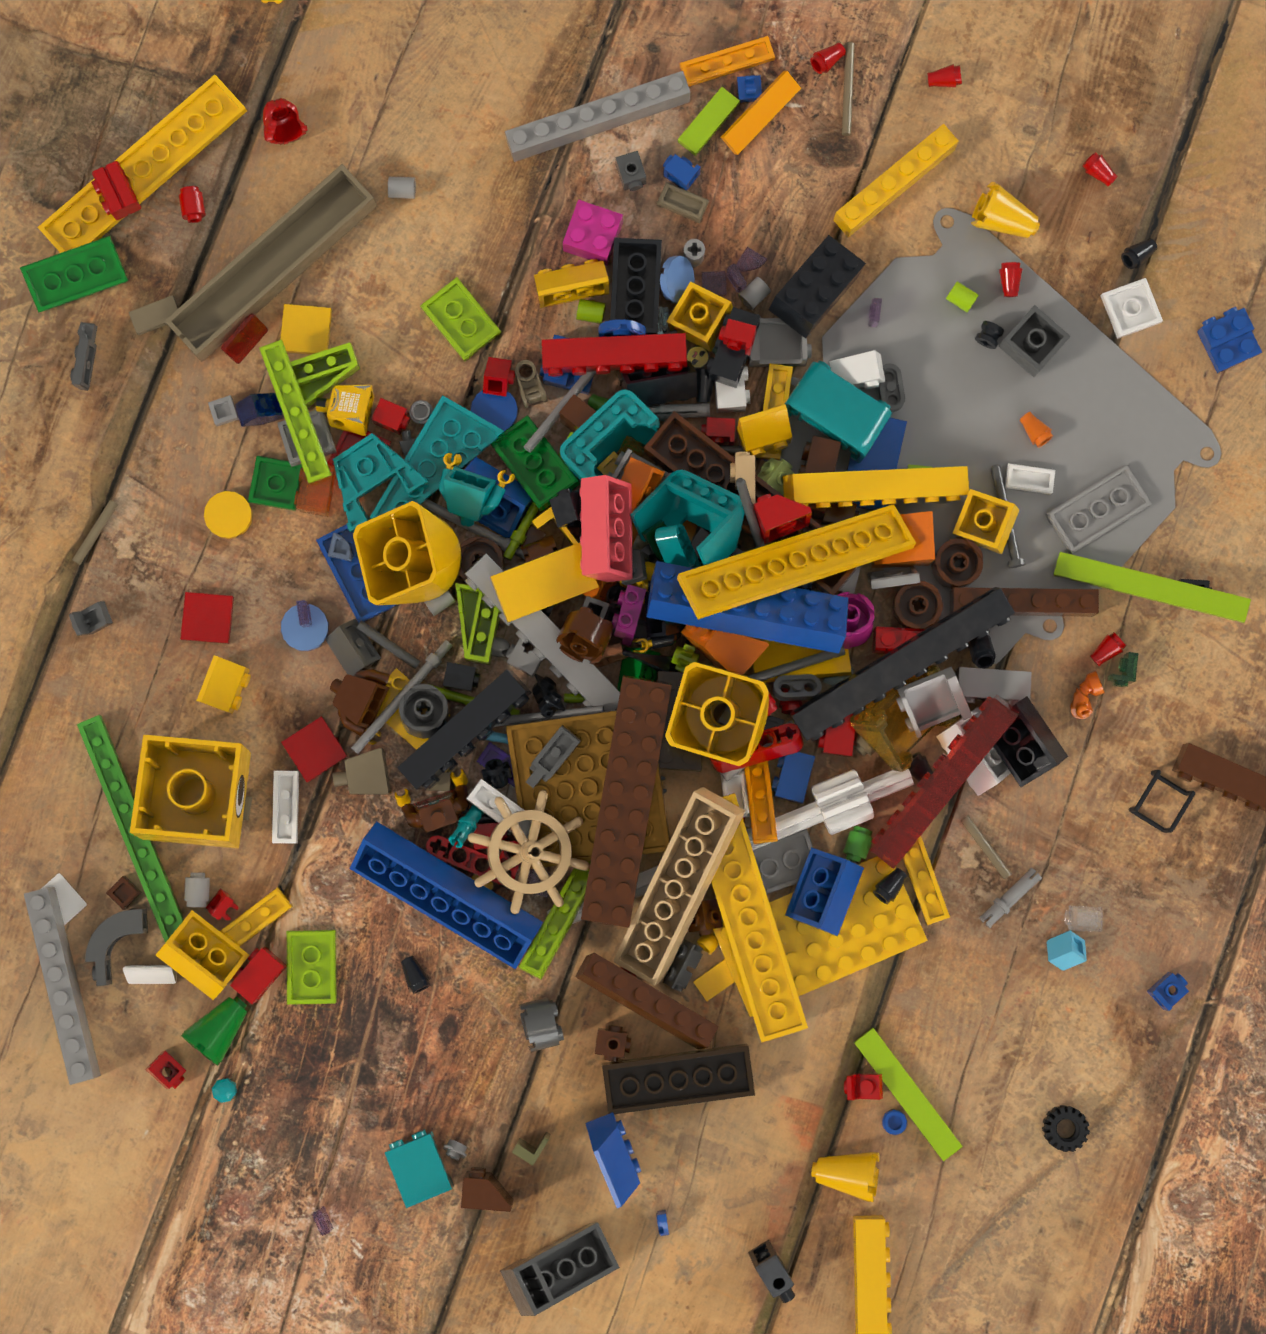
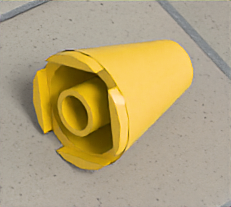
[971,182,1040,238]
[811,1152,879,1202]

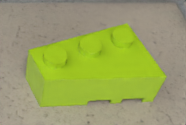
[291,342,360,408]
[455,583,501,665]

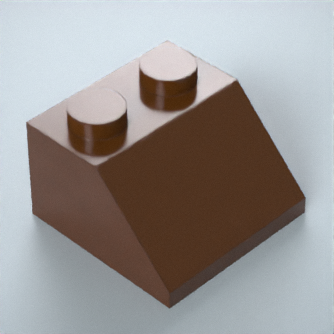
[461,1167,514,1212]

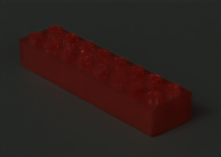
[870,694,1020,869]

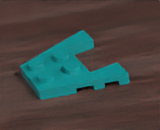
[333,433,429,532]

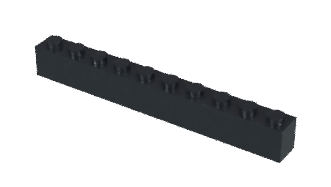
[789,587,1015,741]

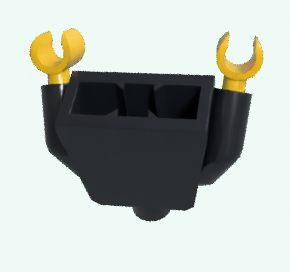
[632,580,686,653]

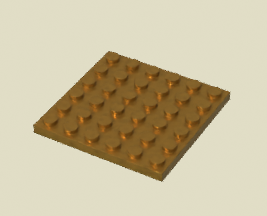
[506,710,670,869]

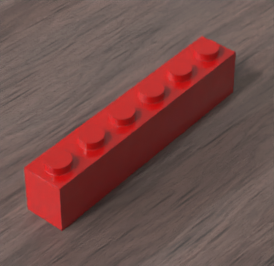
[542,333,687,377]

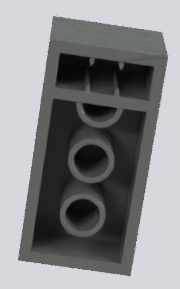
[500,1222,620,1316]

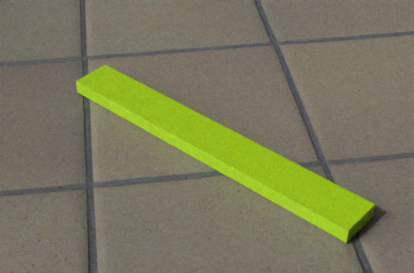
[1053,552,1251,623]

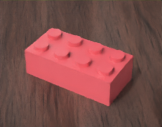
[580,475,633,582]

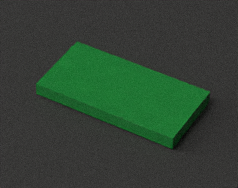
[20,235,129,312]
[491,415,580,511]

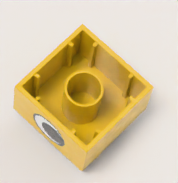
[130,735,251,849]

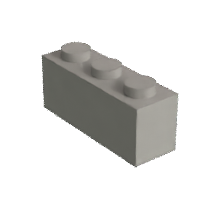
[955,667,1032,706]

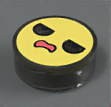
[687,346,709,369]

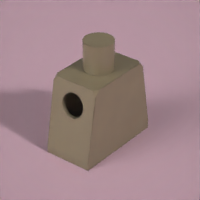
[332,748,391,795]

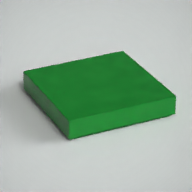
[248,456,304,511]

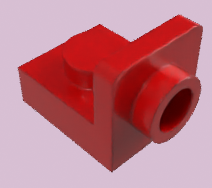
[844,1073,883,1100]

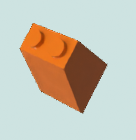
[871,511,935,568]
[681,625,769,675]

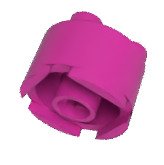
[837,592,875,649]

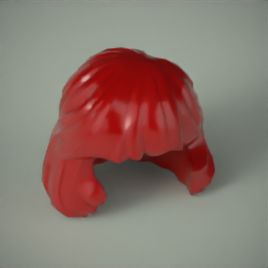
[263,98,308,145]

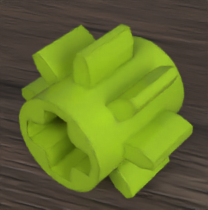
[671,643,700,673]

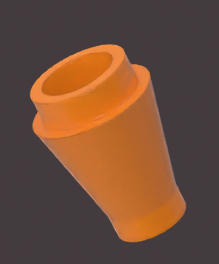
[1019,412,1053,448]

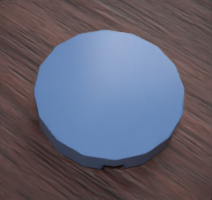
[660,256,695,304]
[281,604,329,651]

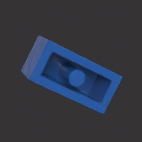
[771,752,815,804]

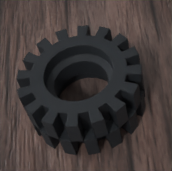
[1042,1105,1090,1152]

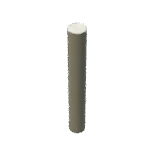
[72,500,118,565]
[961,816,1012,879]

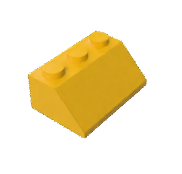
[534,259,609,308]
[156,910,249,1000]

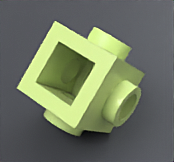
[757,458,795,495]

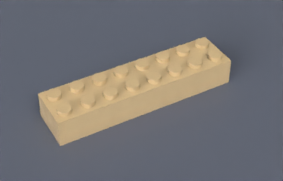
[613,787,745,986]

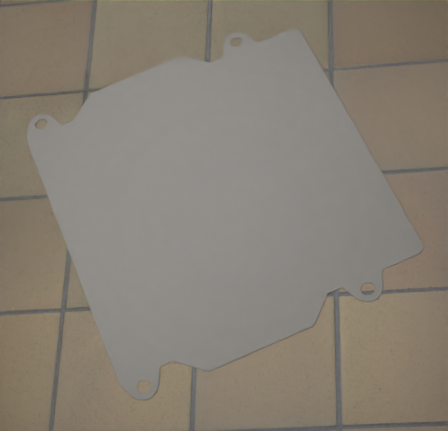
[763,208,1221,665]

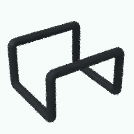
[1129,770,1195,833]

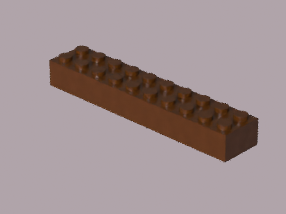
[644,411,859,595]
[581,675,672,928]

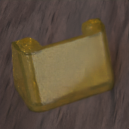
[850,665,960,772]

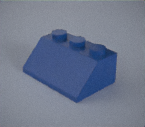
[464,457,532,538]
[785,847,864,936]
[586,1112,642,1208]

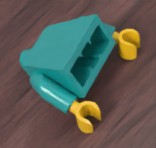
[439,453,515,527]

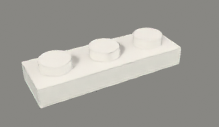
[272,771,299,844]
[466,779,532,839]

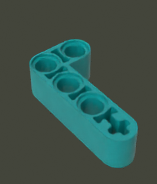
[655,523,700,568]

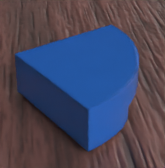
[656,1210,669,1236]

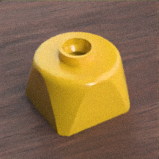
[353,501,461,605]
[665,662,769,766]

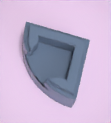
[328,532,353,562]

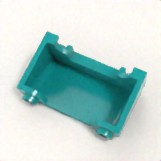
[784,360,892,463]
[560,390,660,484]

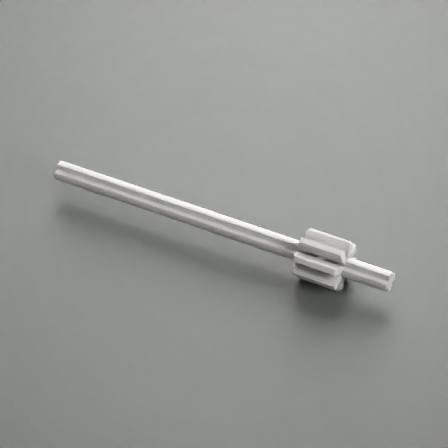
[547,765,914,924]

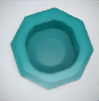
[212,1078,237,1103]

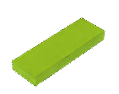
[678,87,740,156]

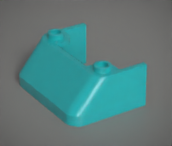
[630,470,745,566]

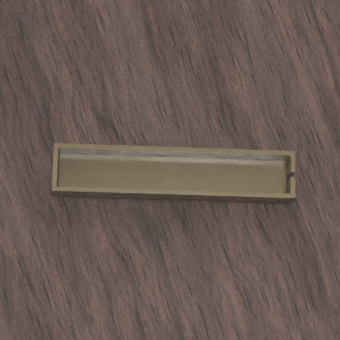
[165,164,377,362]

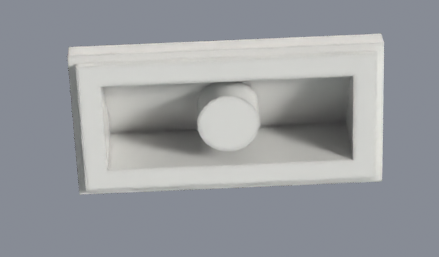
[123,965,177,984]

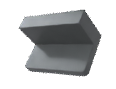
[325,618,381,676]

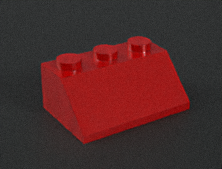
[754,494,812,544]

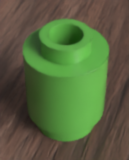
[843,826,873,863]

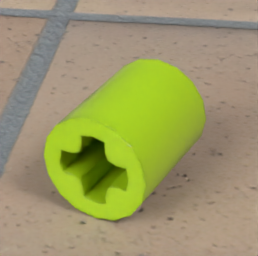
[946,281,979,313]
[576,299,606,324]

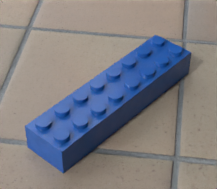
[646,561,848,654]
[349,821,543,970]

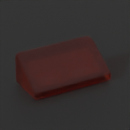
[221,313,268,364]

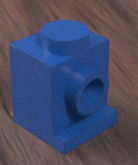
[663,154,701,190]
[1147,972,1189,1011]

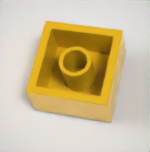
[666,281,733,352]
[953,489,1019,554]

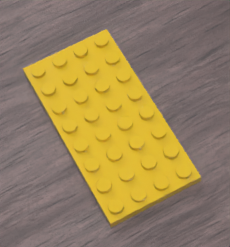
[713,851,928,1017]

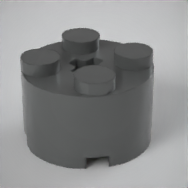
[399,684,449,739]
[519,997,564,1052]

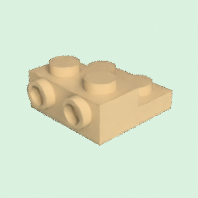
[730,452,755,507]

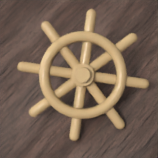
[468,790,590,914]

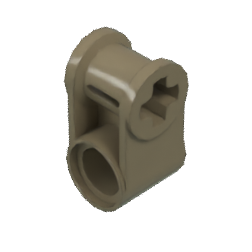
[515,360,548,408]

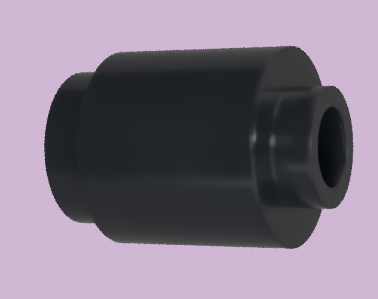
[968,635,996,669]

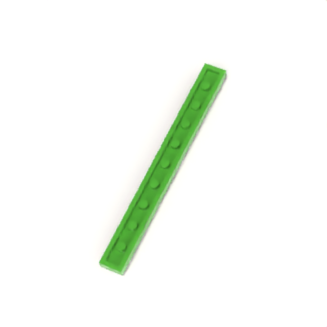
[77,715,184,942]

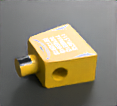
[316,385,375,436]

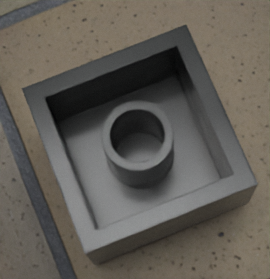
[998,305,1070,377]

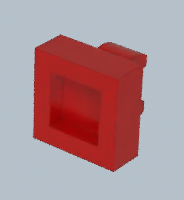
[206,888,239,921]

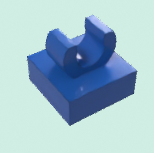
[737,75,762,103]

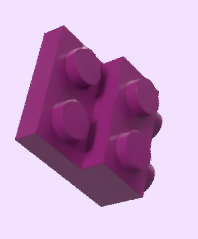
[612,584,646,646]

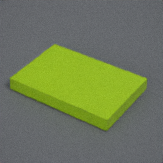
[420,277,501,362]
[286,930,337,1005]

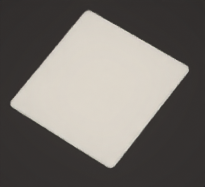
[41,873,87,926]

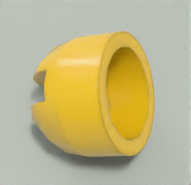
[697,934,718,955]

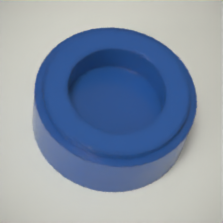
[882,1109,907,1135]

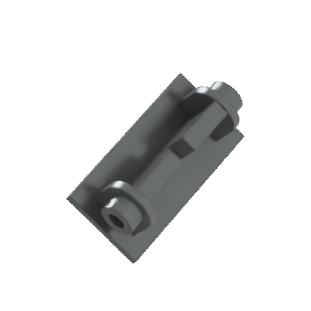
[663,939,703,992]

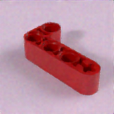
[709,723,804,773]
[426,835,522,885]

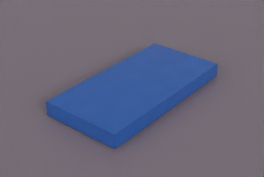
[847,418,907,511]
[316,524,399,623]

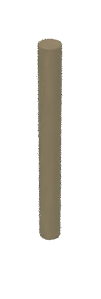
[842,42,855,136]

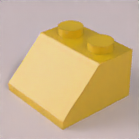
[737,405,792,458]
[196,655,251,714]

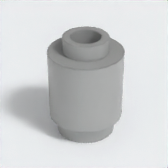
[184,873,210,907]

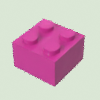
[563,200,623,266]

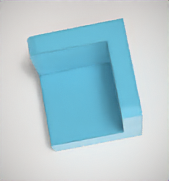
[1047,930,1087,971]

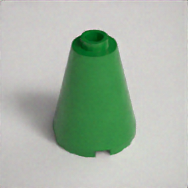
[181,996,248,1066]

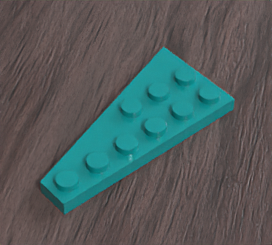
[370,395,504,529]

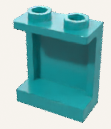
[385,1129,454,1208]

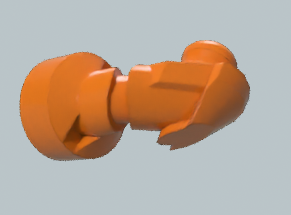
[1070,671,1105,719]

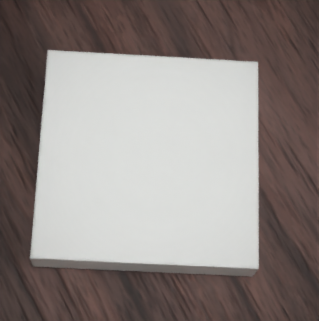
[1100,278,1163,339]

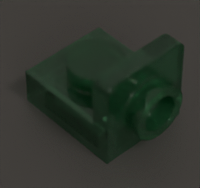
[1107,652,1138,687]

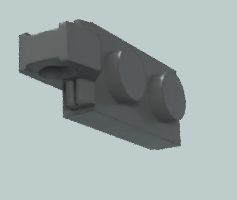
[70,322,98,391]
[526,725,582,788]

